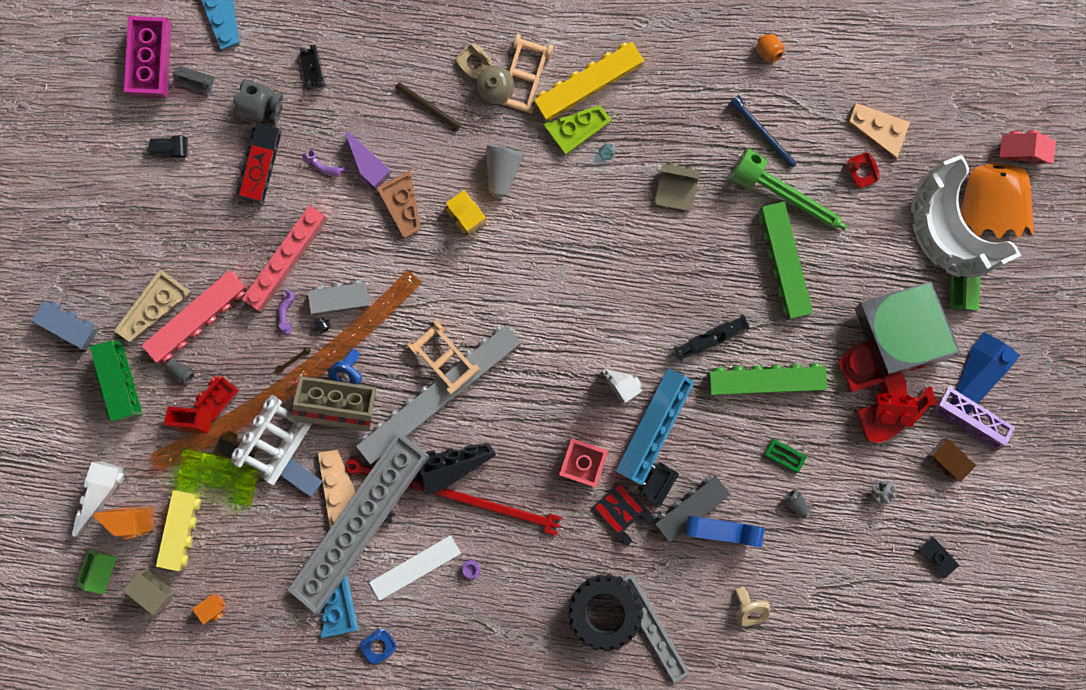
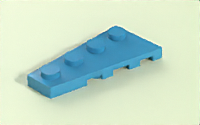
[201,0,240,51]

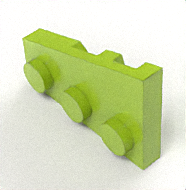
[543,105,612,155]

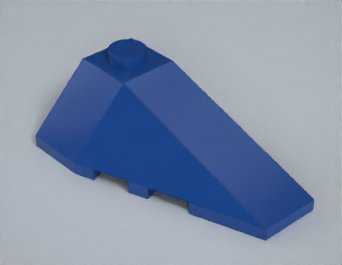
[951,332,1020,414]

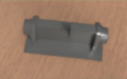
[173,66,215,95]

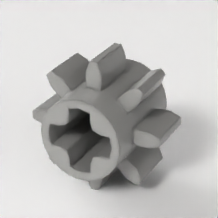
[871,481,897,505]

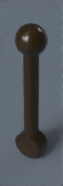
[276,347,310,373]

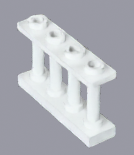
[231,395,313,485]

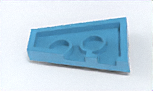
[321,574,359,638]

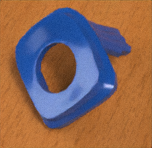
[327,348,362,385]
[359,629,397,665]

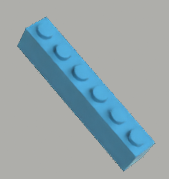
[616,369,695,485]

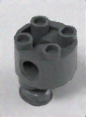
[233,79,283,125]

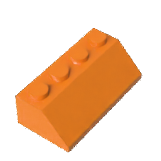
[93,507,154,539]

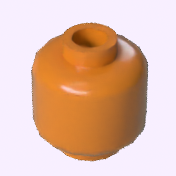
[756,34,784,63]

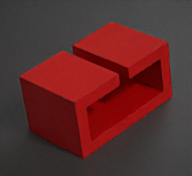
[163,406,213,434]

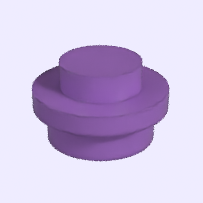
[461,560,480,580]

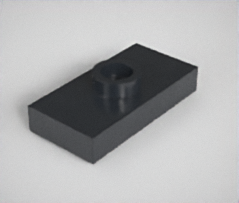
[918,536,959,578]

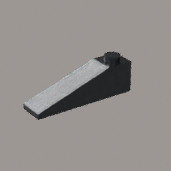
[416,443,496,495]

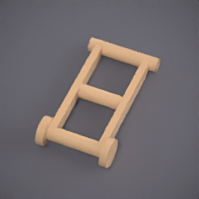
[501,34,554,114]
[407,319,480,395]

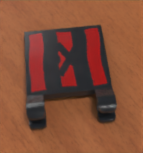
[592,482,655,545]

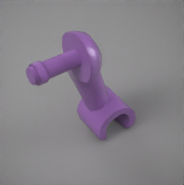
[302,150,347,177]
[278,289,295,334]

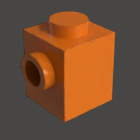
[192,593,226,625]

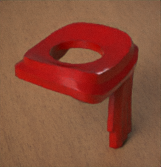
[847,152,880,188]

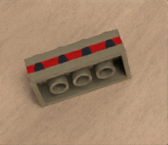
[292,376,377,431]

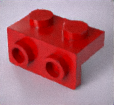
[194,375,240,420]
[874,393,918,427]

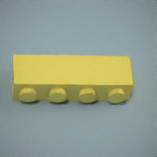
[156,489,201,571]

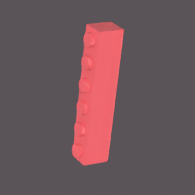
[242,205,328,312]
[142,270,248,364]

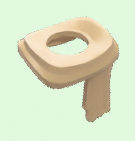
[456,43,492,80]
[735,586,770,627]

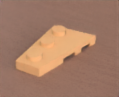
[849,103,910,159]

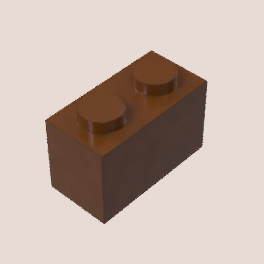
[928,438,977,482]

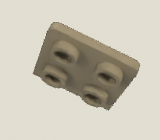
[655,162,701,211]

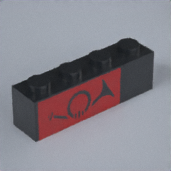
[237,123,282,205]

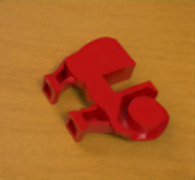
[839,343,937,443]

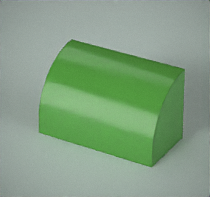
[949,275,980,311]
[76,548,117,594]

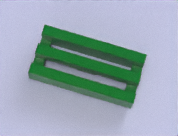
[764,438,807,473]

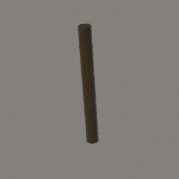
[395,82,462,131]

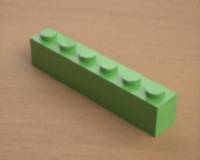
[758,201,813,320]
[708,363,827,395]

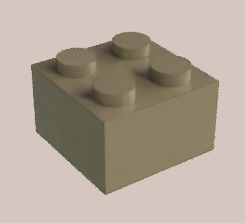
[122,569,177,615]

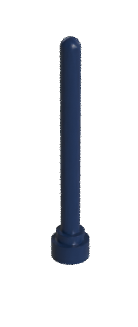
[728,94,796,167]

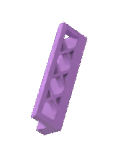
[932,387,1015,451]

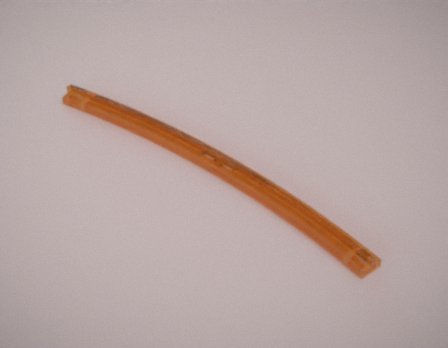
[152,270,422,470]

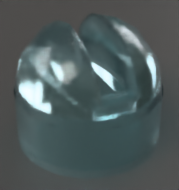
[599,143,615,160]

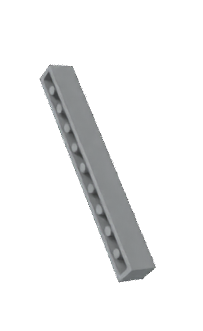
[356,325,521,464]

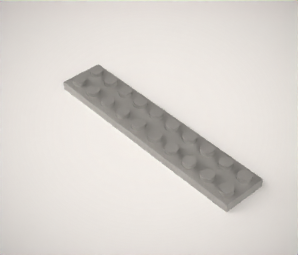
[288,433,429,614]

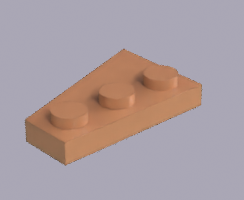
[377,170,421,239]

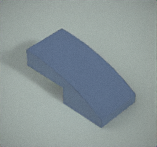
[280,458,323,497]

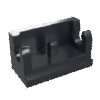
[299,44,326,90]

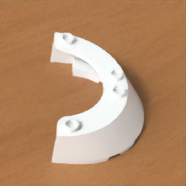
[911,155,1021,278]

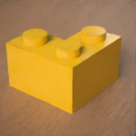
[445,190,488,236]

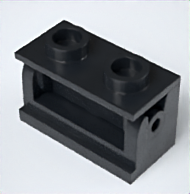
[638,461,680,506]

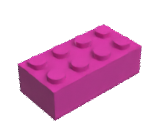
[124,16,172,98]

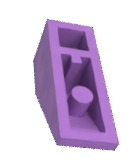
[346,132,392,189]

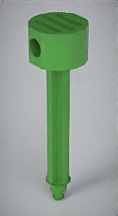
[729,148,847,231]

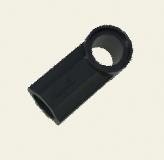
[149,136,188,158]

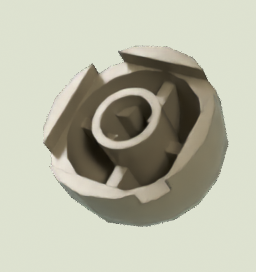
[476,66,514,105]

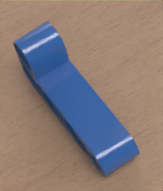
[685,515,765,547]

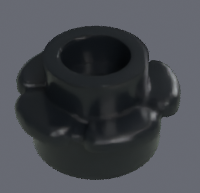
[313,317,332,334]

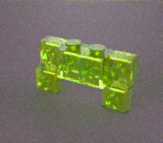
[177,449,259,507]

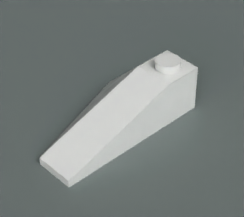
[601,369,643,404]
[72,461,124,537]

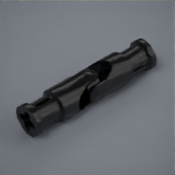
[673,314,750,362]

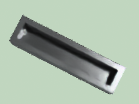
[655,475,731,542]

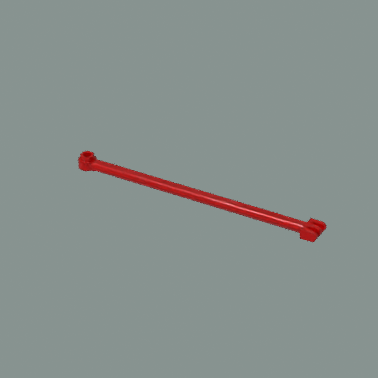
[345,459,562,535]

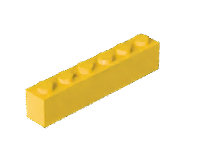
[534,41,644,122]

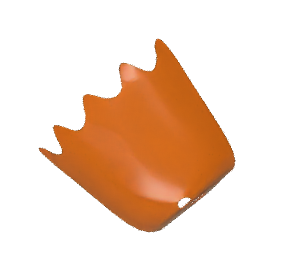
[960,163,1034,239]

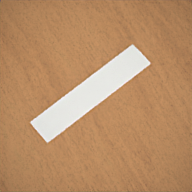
[369,535,461,601]

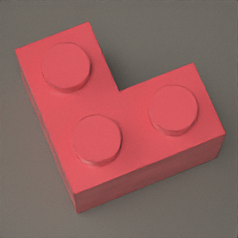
[1000,130,1056,164]

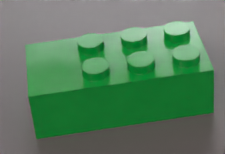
[90,340,143,422]

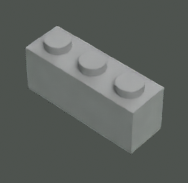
[308,280,370,315]

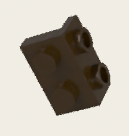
[213,431,258,469]

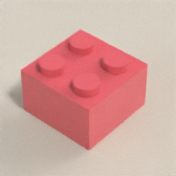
[559,438,608,487]

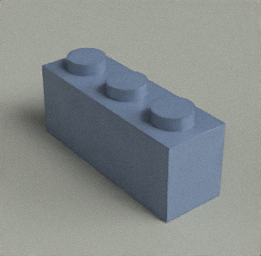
[32,300,98,350]

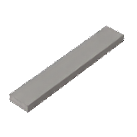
[623,573,690,684]

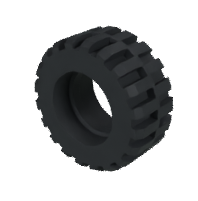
[568,574,643,651]

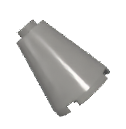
[486,144,524,198]

